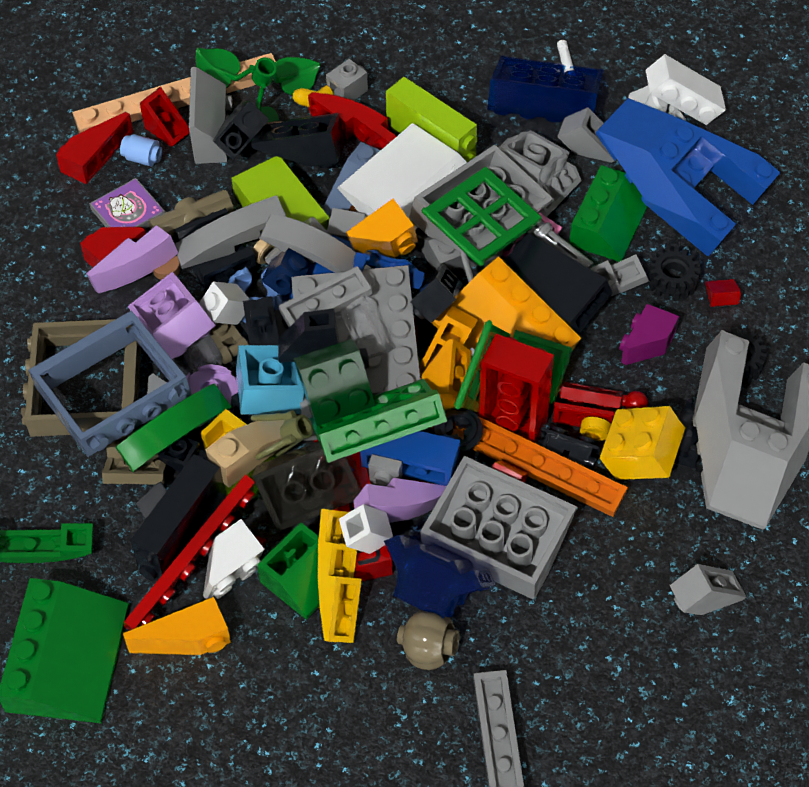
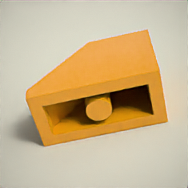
[422,339,471,411]

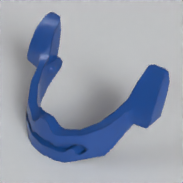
[353,250,425,290]

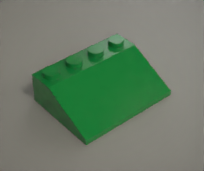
[0,578,129,723]

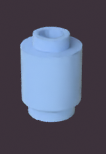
[120,134,162,167]

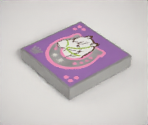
[89,178,165,230]

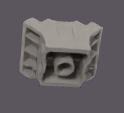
[498,130,582,217]

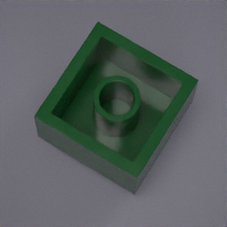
[293,339,376,426]

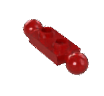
[558,381,648,411]

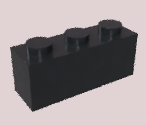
[410,263,463,323]

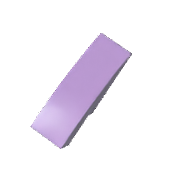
[86,225,178,293]
[354,478,446,523]

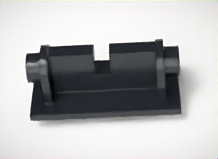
[537,426,601,469]

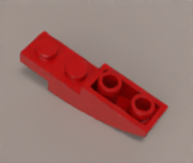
[308,92,397,150]

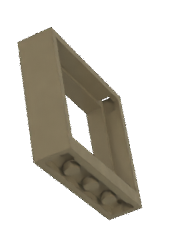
[21,319,141,437]

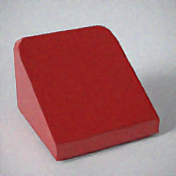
[705,279,741,307]

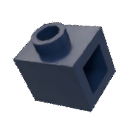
[262,248,311,298]

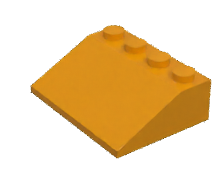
[432,256,581,351]

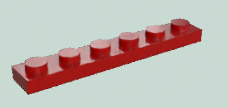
[124,474,255,631]

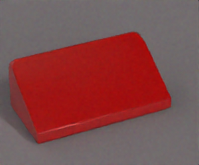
[553,402,615,427]

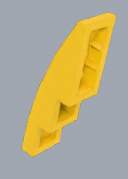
[318,509,362,643]

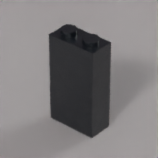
[504,233,613,334]
[130,454,226,581]

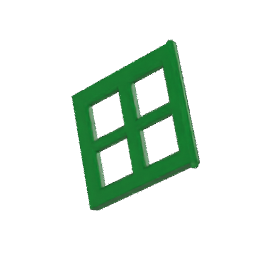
[421,166,542,266]
[454,320,510,412]

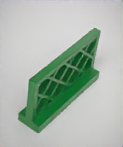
[309,379,447,463]

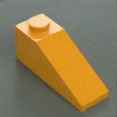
[419,306,478,380]
[123,597,231,655]

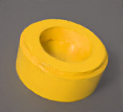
[580,417,611,441]

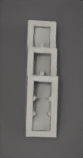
[175,195,286,269]
[589,254,649,296]

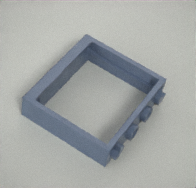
[28,310,192,457]

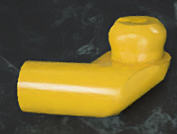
[292,85,333,108]

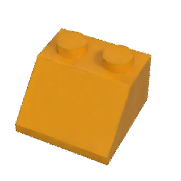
[346,198,418,258]

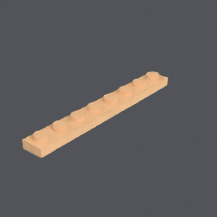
[72,53,276,133]

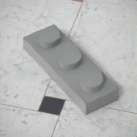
[279,266,373,327]

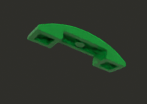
[116,383,232,473]
[0,523,93,563]

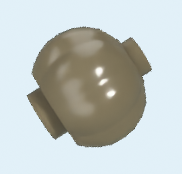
[397,608,460,670]

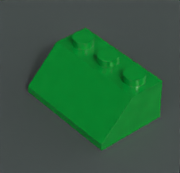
[569,165,648,262]

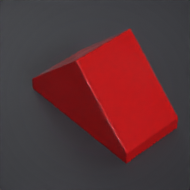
[140,87,190,147]

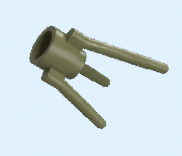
[250,410,313,460]

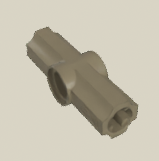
[148,190,234,237]

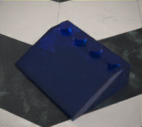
[487,56,603,122]

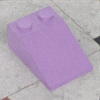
[128,271,216,359]

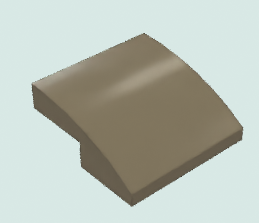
[102,432,168,485]

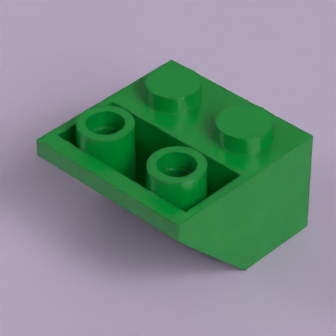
[257,523,320,620]

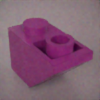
[619,304,679,365]

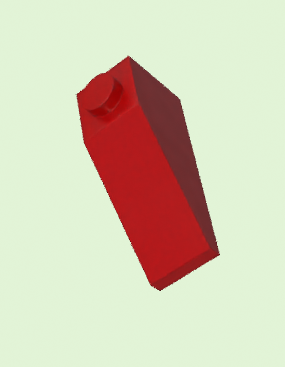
[56,112,133,184]

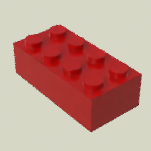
[479,333,554,444]

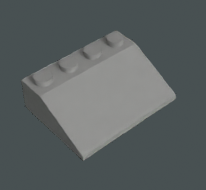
[409,145,553,253]
[420,456,577,600]

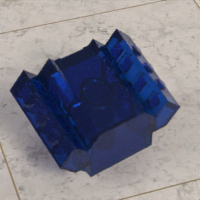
[384,535,496,618]

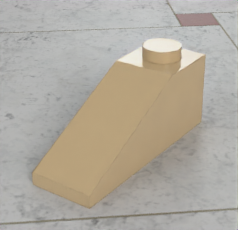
[205,412,285,488]

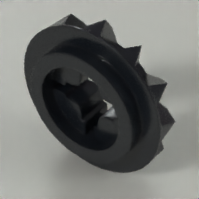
[434,408,483,452]

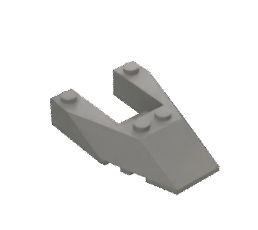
[692,330,809,530]

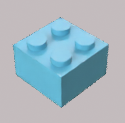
[236,345,304,415]

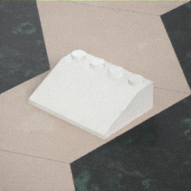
[337,123,467,230]

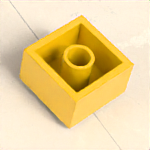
[600,406,685,480]

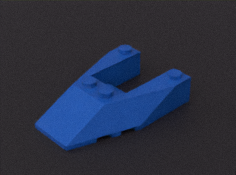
[596,98,780,256]

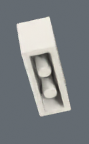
[646,54,726,125]

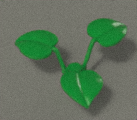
[195,48,320,142]

